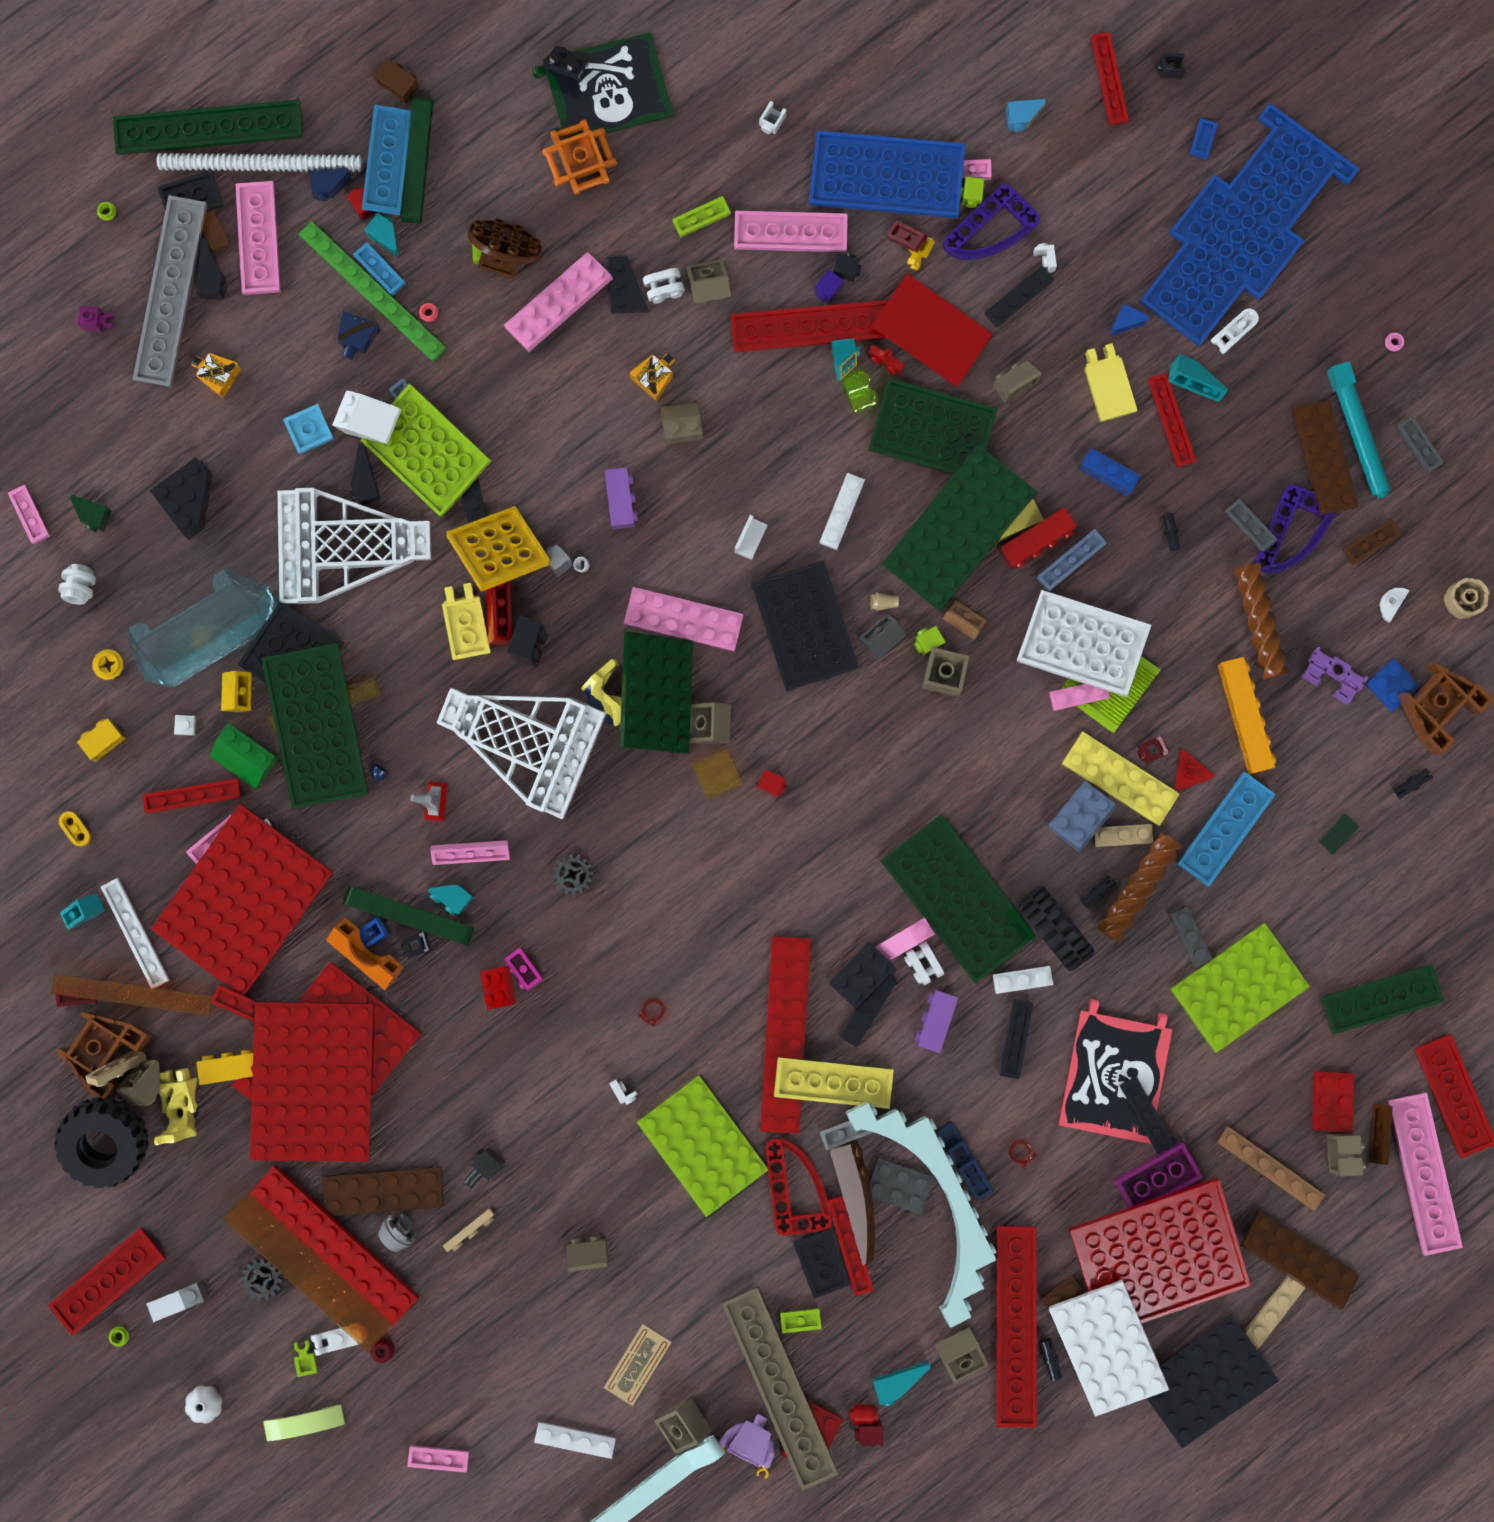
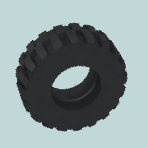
[1017,886,1095,971]
[54,1097,149,1188]

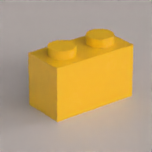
[221,671,252,713]
[77,718,126,762]

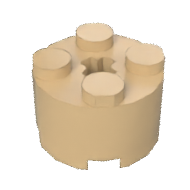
[1444,578,1490,619]

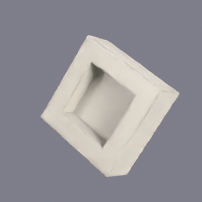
[174,715,196,736]

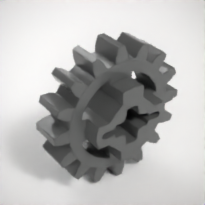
[552,854,594,896]
[240,1257,284,1301]

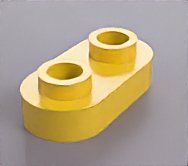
[59,811,91,847]

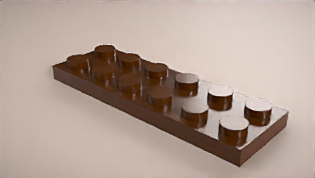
[1292,400,1359,516]
[323,1167,444,1216]
[1240,1211,1360,1310]

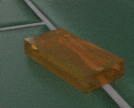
[202,210,230,253]

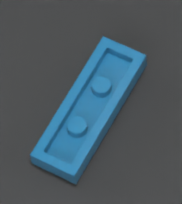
[353,242,406,296]

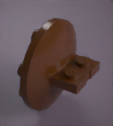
[467,218,542,279]

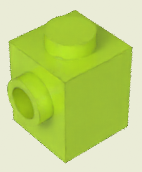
[960,177,984,208]
[914,626,945,656]

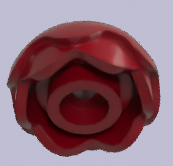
[370,1338,395,1363]

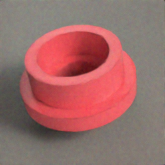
[419,303,438,322]

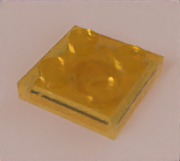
[692,749,742,800]

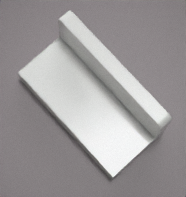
[735,514,767,560]

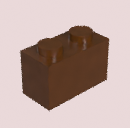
[373,58,419,104]

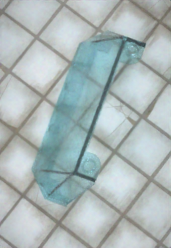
[125,568,277,688]

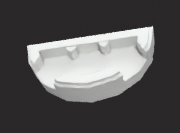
[1379,588,1409,623]

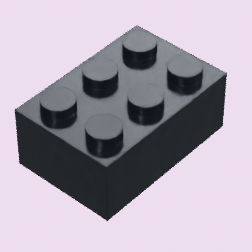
[507,615,548,667]

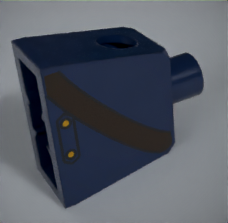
[337,311,380,360]

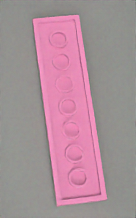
[1387,1092,1463,1256]

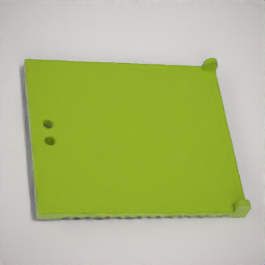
[1061,656,1160,733]

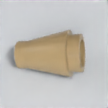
[870,592,899,611]

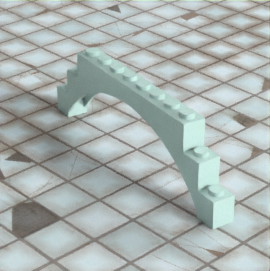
[845,1102,996,1328]

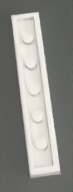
[101,878,171,990]

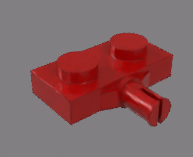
[868,345,905,376]

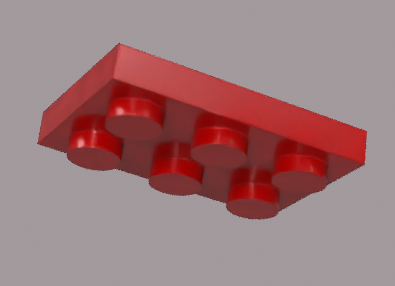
[1312,1071,1354,1132]
[781,1400,843,1458]

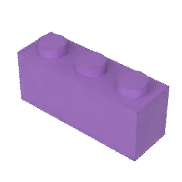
[605,467,638,530]
[915,990,958,1053]

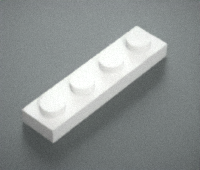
[819,473,865,550]
[534,1421,616,1459]

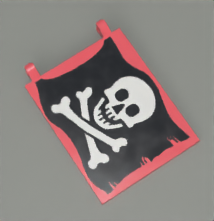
[1059,999,1173,1144]

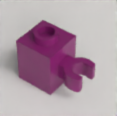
[77,306,115,332]

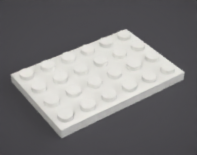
[1017,590,1151,697]
[1049,1279,1169,1417]

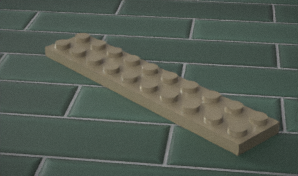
[722,1287,839,1491]

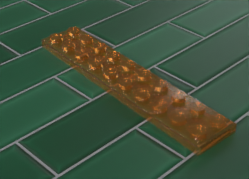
[223,1189,394,1353]

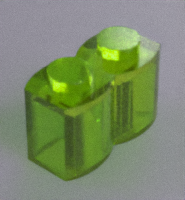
[841,369,878,414]

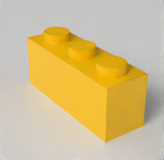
[196,1049,253,1085]

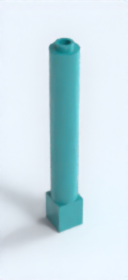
[1327,361,1391,499]

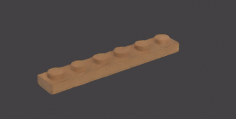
[1216,1126,1325,1211]

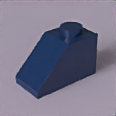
[310,169,351,201]

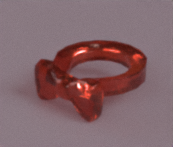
[638,999,665,1027]
[1009,1140,1037,1169]

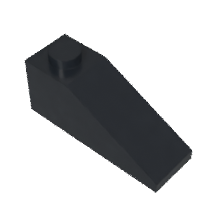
[197,238,227,300]
[349,442,381,505]

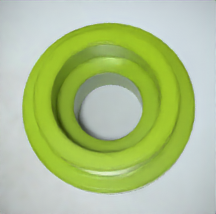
[97,202,116,221]
[109,1326,129,1347]

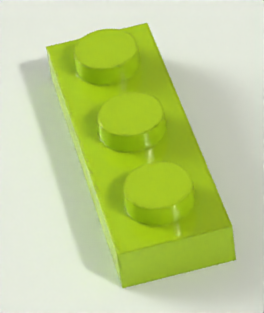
[672,196,731,238]

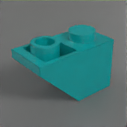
[428,885,474,916]

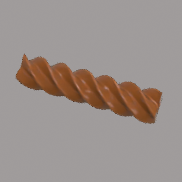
[1234,563,1290,680]
[1097,833,1183,943]

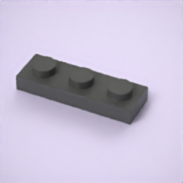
[1395,416,1444,474]
[1225,499,1278,553]
[1169,907,1213,968]

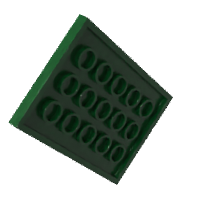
[868,378,998,475]
[620,631,693,754]

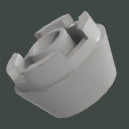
[378,1212,418,1252]

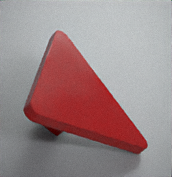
[1174,750,1214,791]

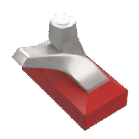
[410,782,448,822]

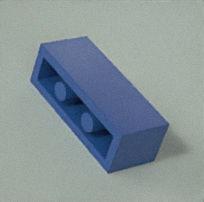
[1079,448,1141,497]

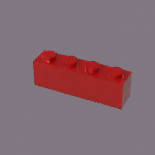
[998,507,1077,570]
[485,566,512,645]

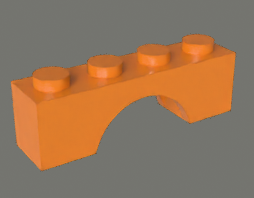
[326,917,404,990]

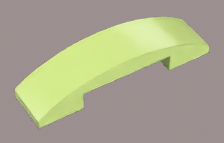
[263,1404,345,1441]

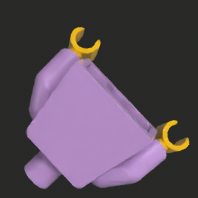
[719,1414,775,1479]

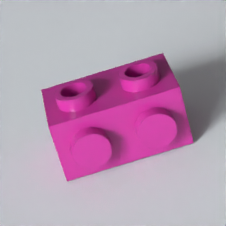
[504,948,544,991]

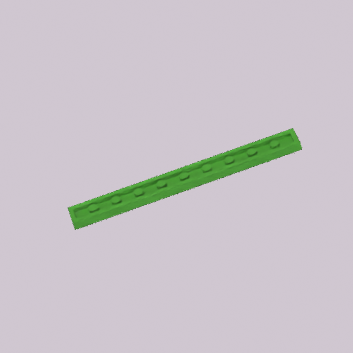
[298,221,446,362]

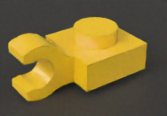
[907,237,935,270]

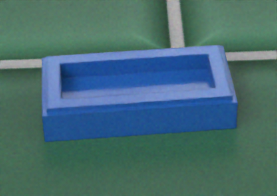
[1189,118,1218,160]

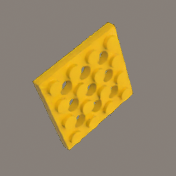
[446,506,550,592]

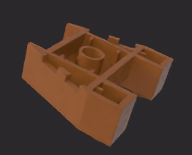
[1398,663,1494,755]
[56,1012,154,1099]

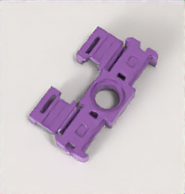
[1301,647,1368,705]

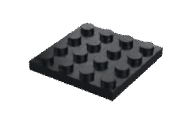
[238,601,345,683]

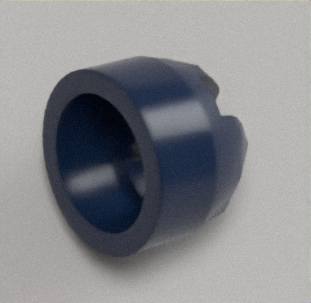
[371,764,388,781]

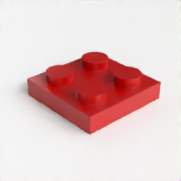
[480,965,516,1010]

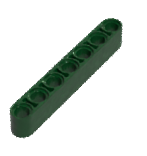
[401,97,433,224]
[342,886,474,946]

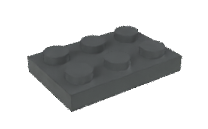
[869,1158,934,1215]

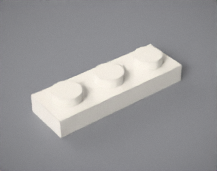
[992,966,1053,994]

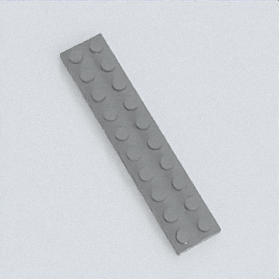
[133,195,207,388]

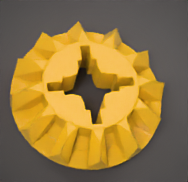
[92,649,124,680]

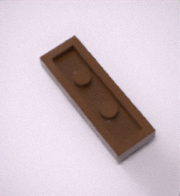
[1342,519,1402,565]
[1369,1104,1393,1165]

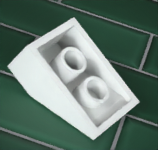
[333,390,402,444]

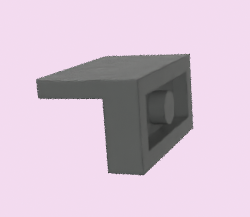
[859,613,906,660]

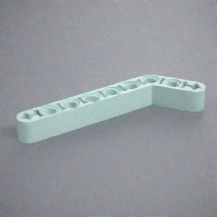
[590,1435,725,1522]

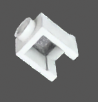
[759,101,787,134]

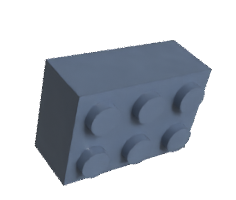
[1049,781,1116,853]

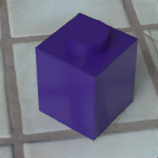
[814,269,844,303]

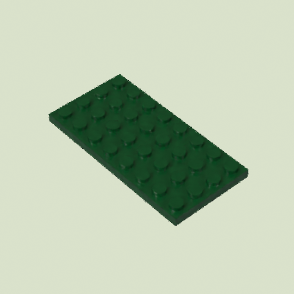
[882,445,1038,612]
[261,643,369,809]
[880,814,1036,984]

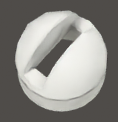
[573,557,590,573]

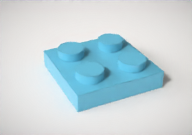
[283,404,334,455]

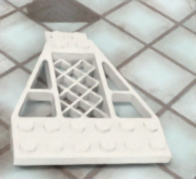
[277,488,431,604]
[437,688,607,819]

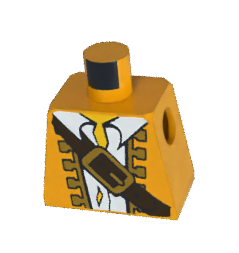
[191,353,241,398]
[629,353,675,401]

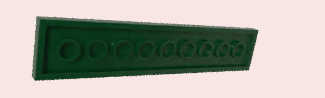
[113,99,303,155]

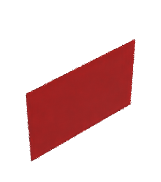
[871,273,993,387]

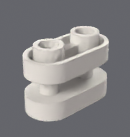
[643,268,685,304]
[904,941,944,986]

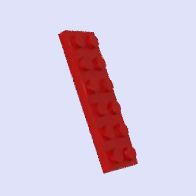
[1413,1034,1494,1158]
[48,1227,167,1336]

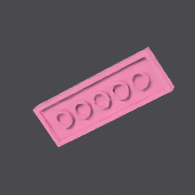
[236,181,281,295]
[734,211,847,252]
[504,252,613,352]
[624,587,744,652]

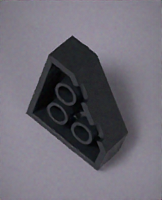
[150,457,212,540]

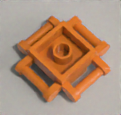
[542,119,618,196]

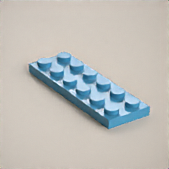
[362,104,411,215]
[1177,772,1276,887]

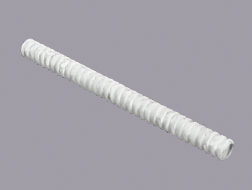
[157,153,363,172]

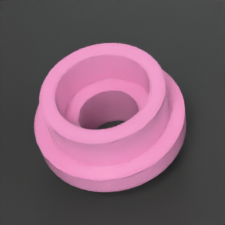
[1385,332,1404,352]

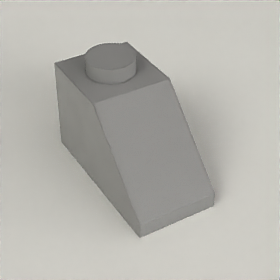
[545,545,572,577]

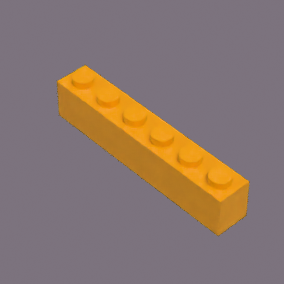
[1218,657,1276,775]

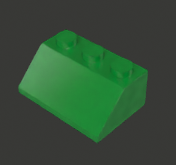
[210,723,279,790]

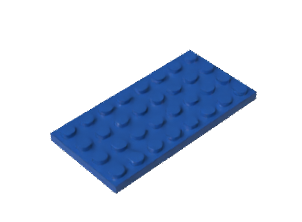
[809,131,966,218]

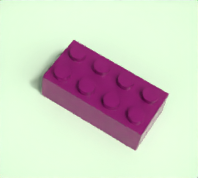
[1112,1141,1203,1208]

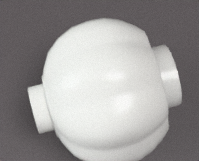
[185,1385,223,1424]

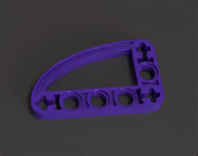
[943,184,1040,260]
[1254,485,1335,574]

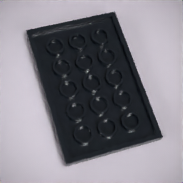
[751,560,859,692]
[1147,1314,1279,1448]

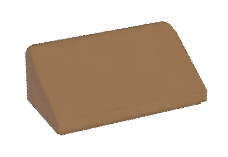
[943,600,987,640]

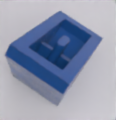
[1109,304,1149,336]
[360,917,392,948]

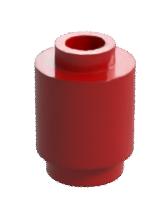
[850,1404,878,1425]

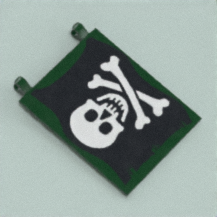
[532,33,674,140]

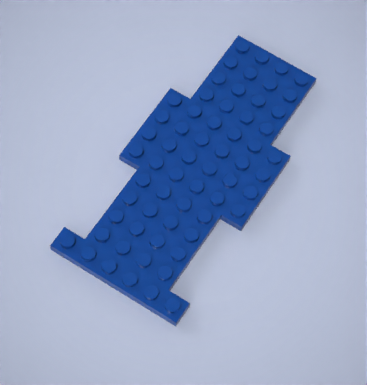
[1139,103,1359,347]

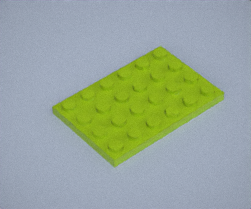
[360,383,492,517]
[1170,923,1310,1053]
[637,1075,768,1217]

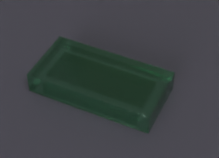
[1318,814,1359,855]

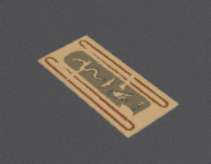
[604,1324,672,1406]

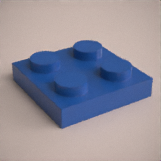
[1365,658,1420,712]

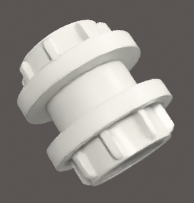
[58,564,96,605]

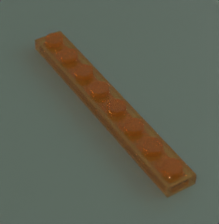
[51,974,213,1015]

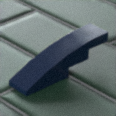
[935,1121,994,1201]

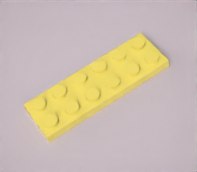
[1062,732,1180,826]
[774,1057,894,1109]

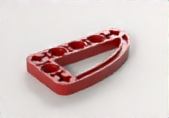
[766,1138,831,1235]

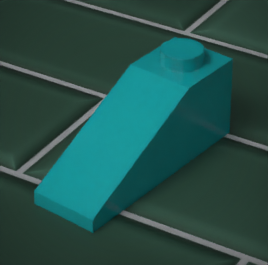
[1168,354,1228,402]
[872,1361,931,1406]

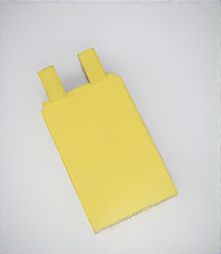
[1084,343,1138,422]
[442,583,491,660]

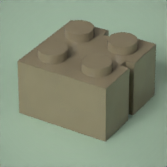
[1327,1133,1366,1176]

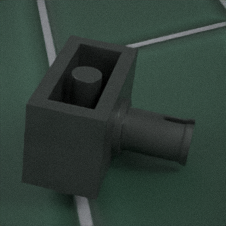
[463,1147,505,1189]

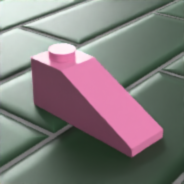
[875,918,934,961]

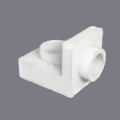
[1033,243,1057,273]
[609,1079,638,1105]

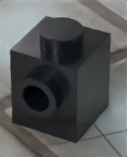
[833,253,862,282]

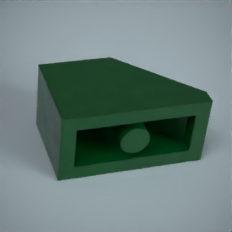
[70,494,112,533]

